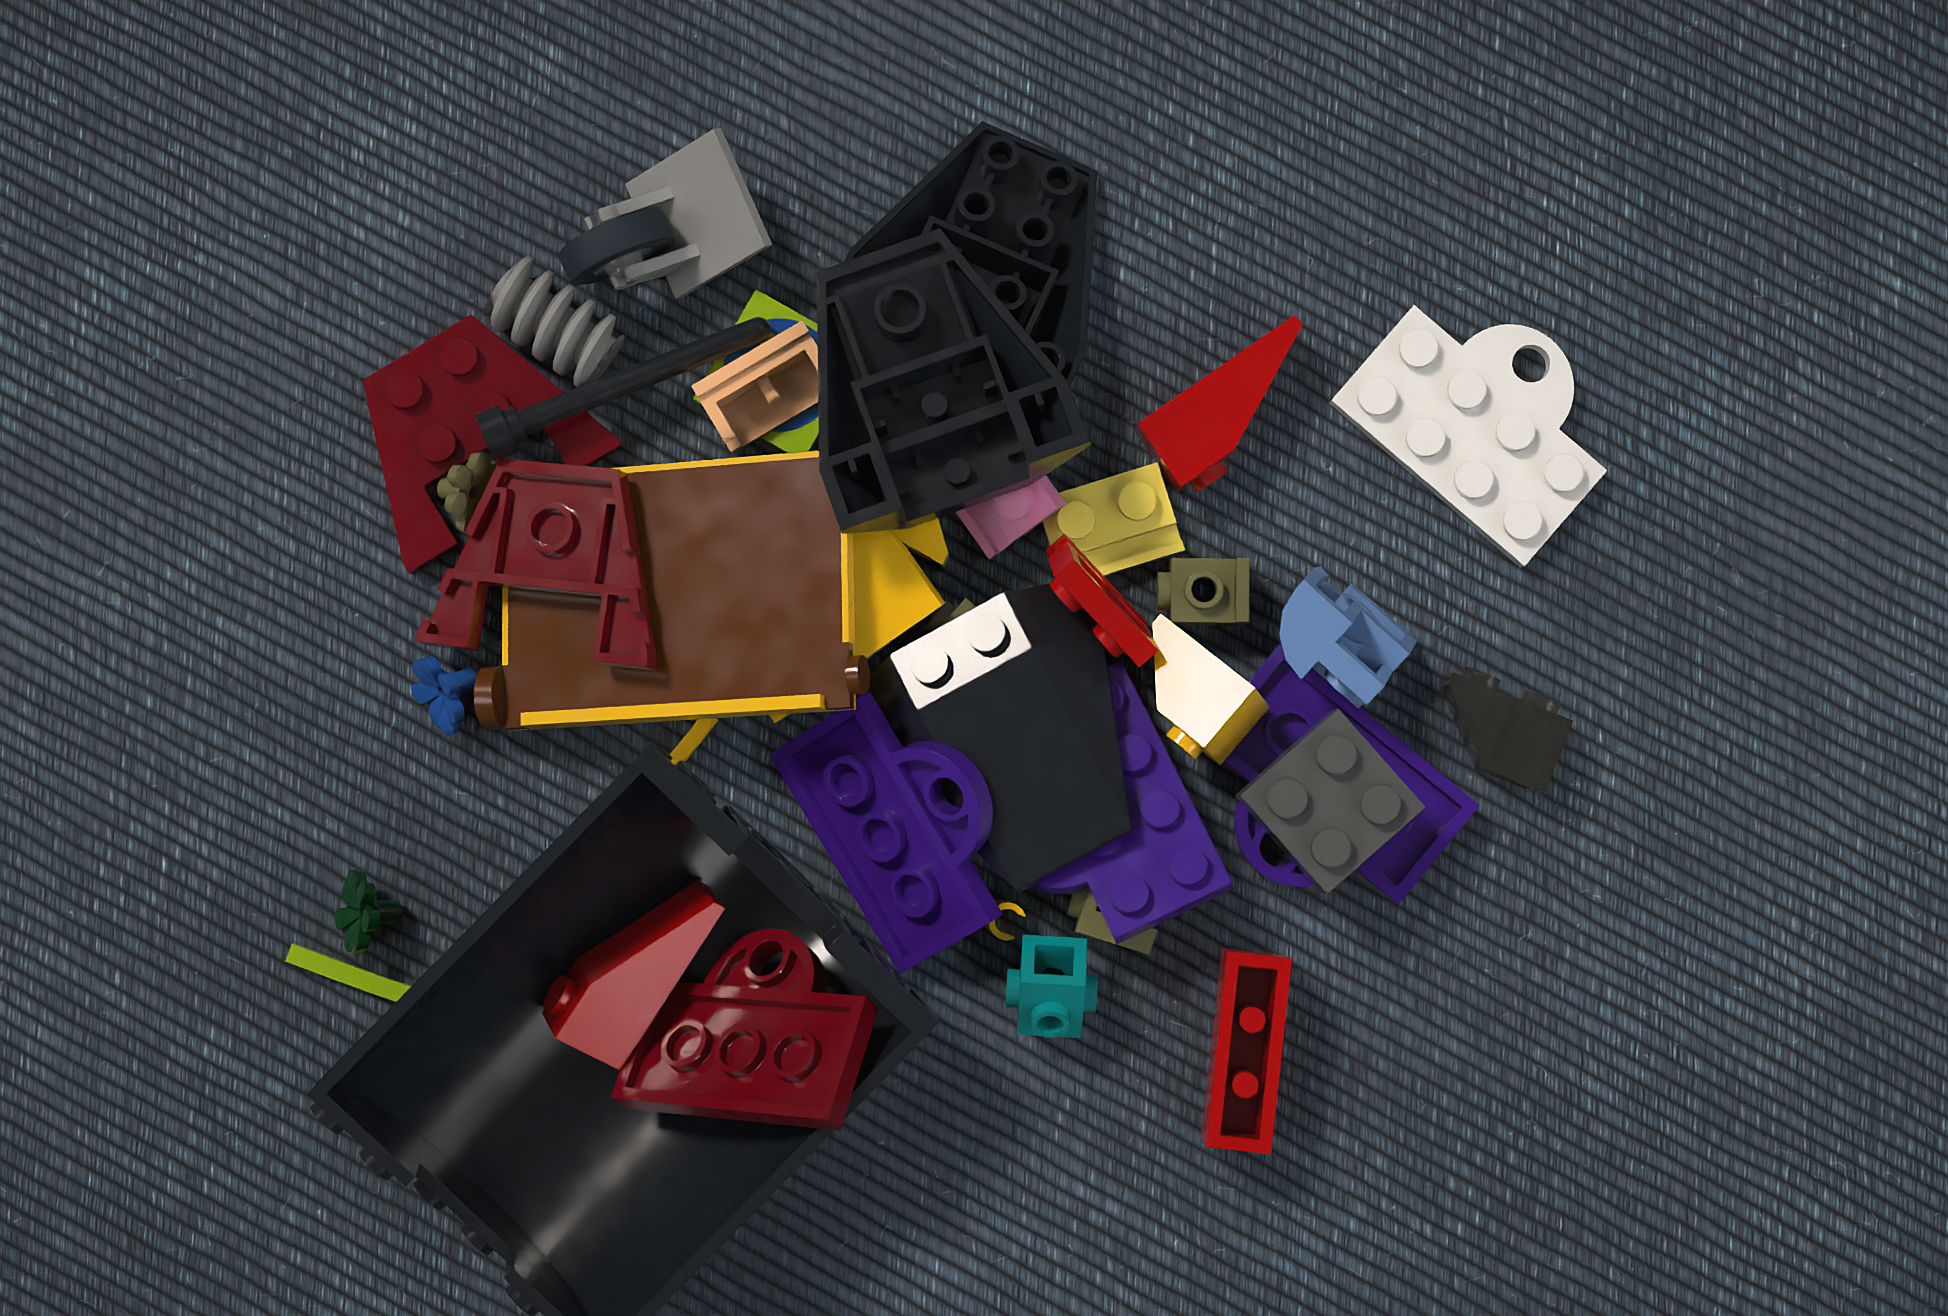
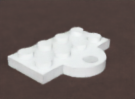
[1329,305,1607,568]

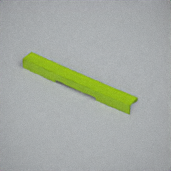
[285,943,412,1002]

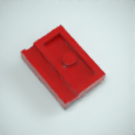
[1046,533,1159,667]

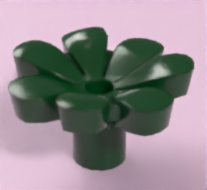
[335,869,402,954]

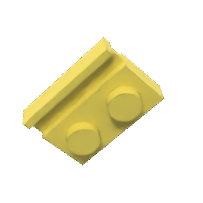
[1042,462,1185,576]

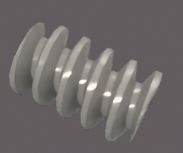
[483,255,625,387]

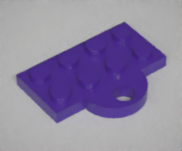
[1224,643,1480,904]
[1031,660,1234,945]
[769,692,1003,974]

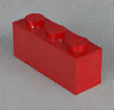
[1201,948,1292,1154]

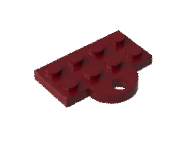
[611,929,879,1131]

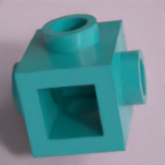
[1005,935,1098,1038]

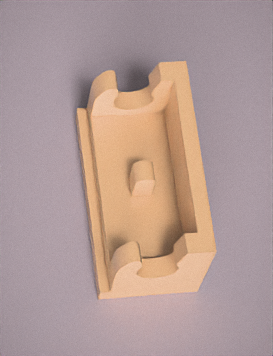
[691,320,818,454]

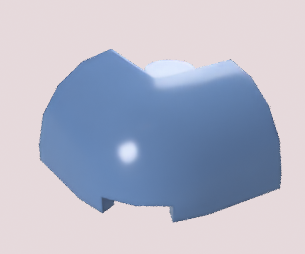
[1279,566,1417,709]

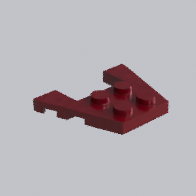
[363,314,623,575]
[415,459,657,671]

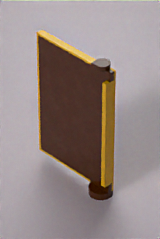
[474,451,870,731]

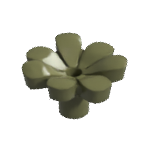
[437,452,498,534]

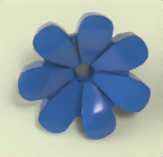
[411,656,477,736]

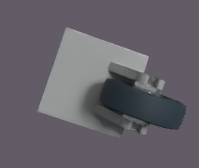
[559,128,772,299]

